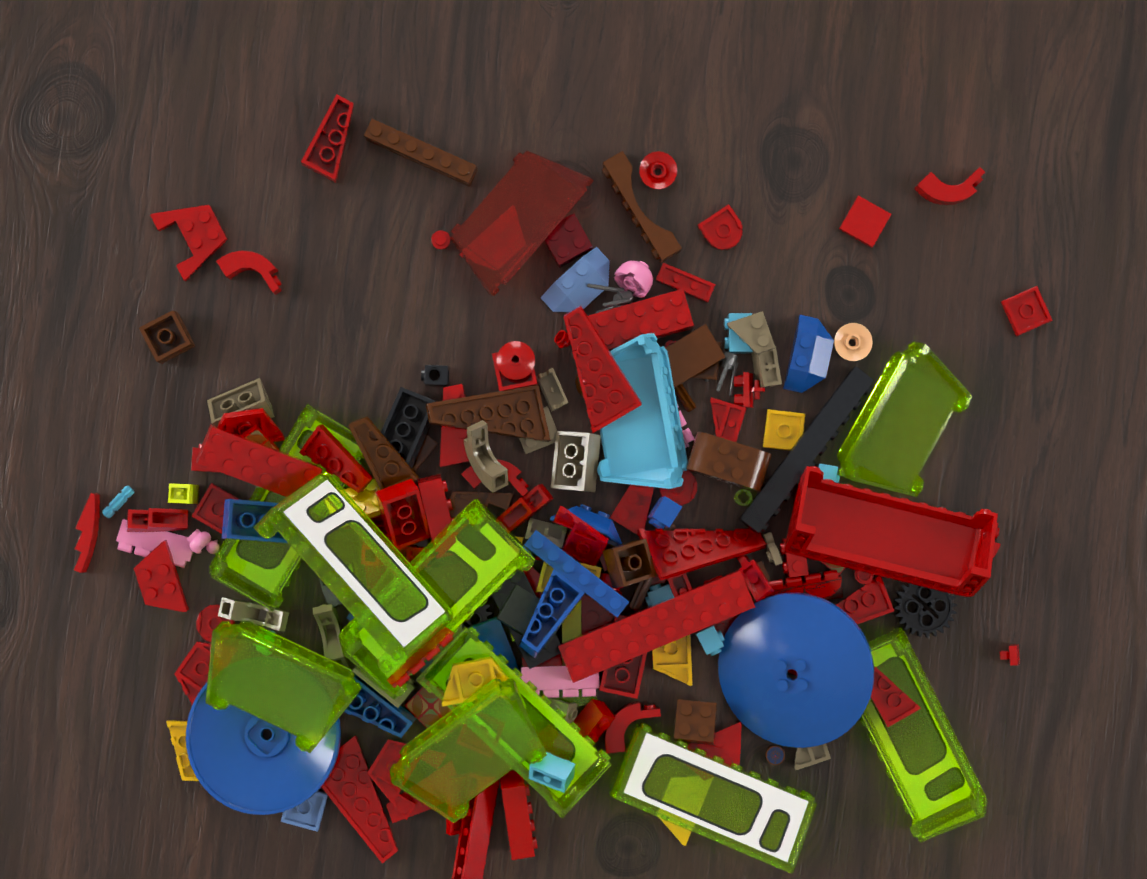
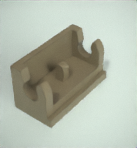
[751,346,782,388]
[536,368,569,412]
[525,518,567,548]

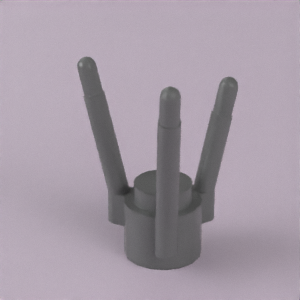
[587,284,633,313]
[705,351,739,396]

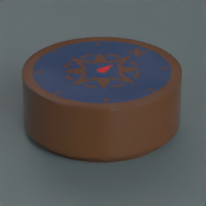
[765,745,785,765]

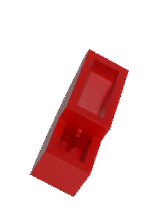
[497,484,554,536]
[127,508,188,532]

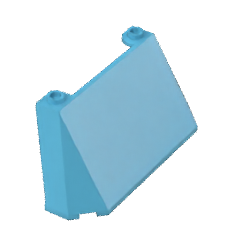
[597,333,688,489]

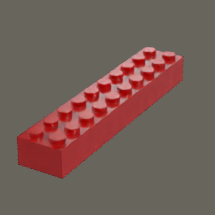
[558,570,755,683]

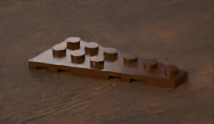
[426,385,551,442]

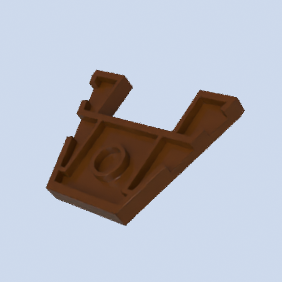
[449,491,513,543]

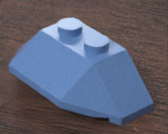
[541,247,610,312]

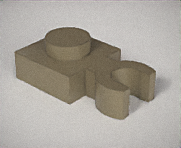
[763,532,783,566]

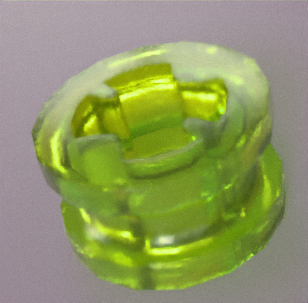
[734,489,752,506]

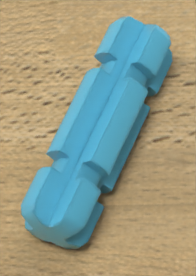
[102,486,134,518]

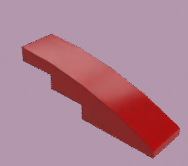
[74,493,100,573]

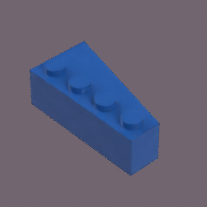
[519,569,585,658]
[333,673,417,738]

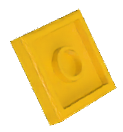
[763,409,805,451]

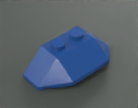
[783,315,834,393]
[550,504,622,546]

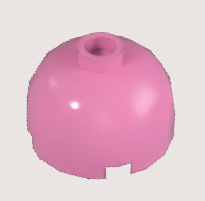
[614,261,653,298]

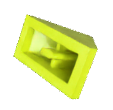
[168,484,199,504]

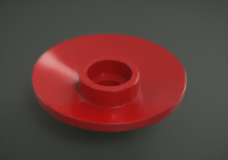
[639,151,677,190]
[497,341,535,380]

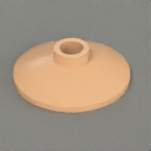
[834,323,873,361]

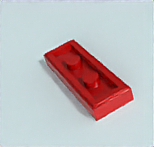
[655,263,716,303]

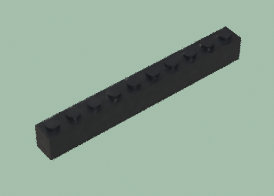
[738,366,874,534]

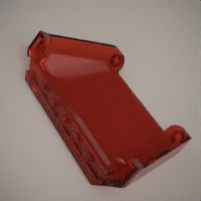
[450,150,594,297]

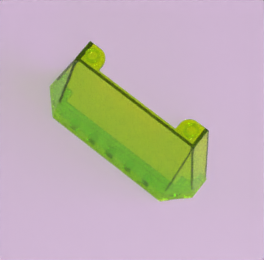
[837,341,973,497]
[206,621,362,753]
[390,679,547,823]

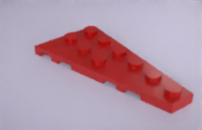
[564,306,642,433]
[637,529,766,581]
[321,735,398,864]

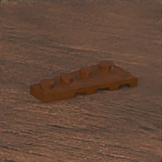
[348,416,418,490]

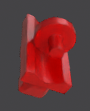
[734,372,765,408]

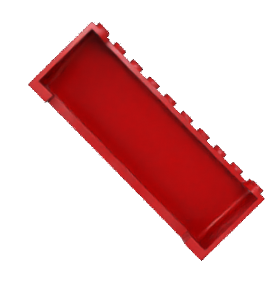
[784,466,998,597]

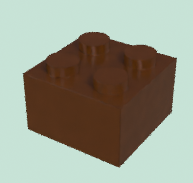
[139,310,195,364]
[603,539,657,588]
[674,699,717,745]

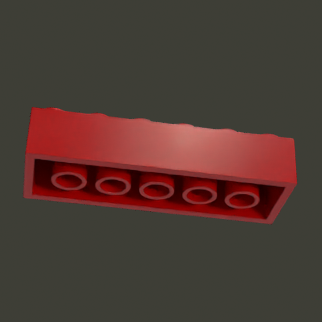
[588,289,694,351]
[196,424,322,501]

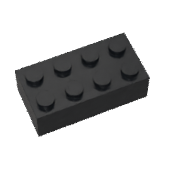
[381,387,436,469]

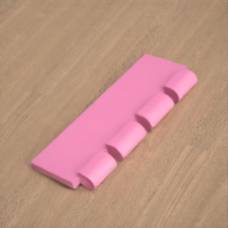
[116,519,193,568]
[521,666,600,698]

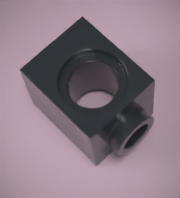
[421,365,449,386]

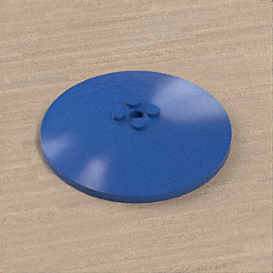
[718,593,874,748]
[186,657,341,815]

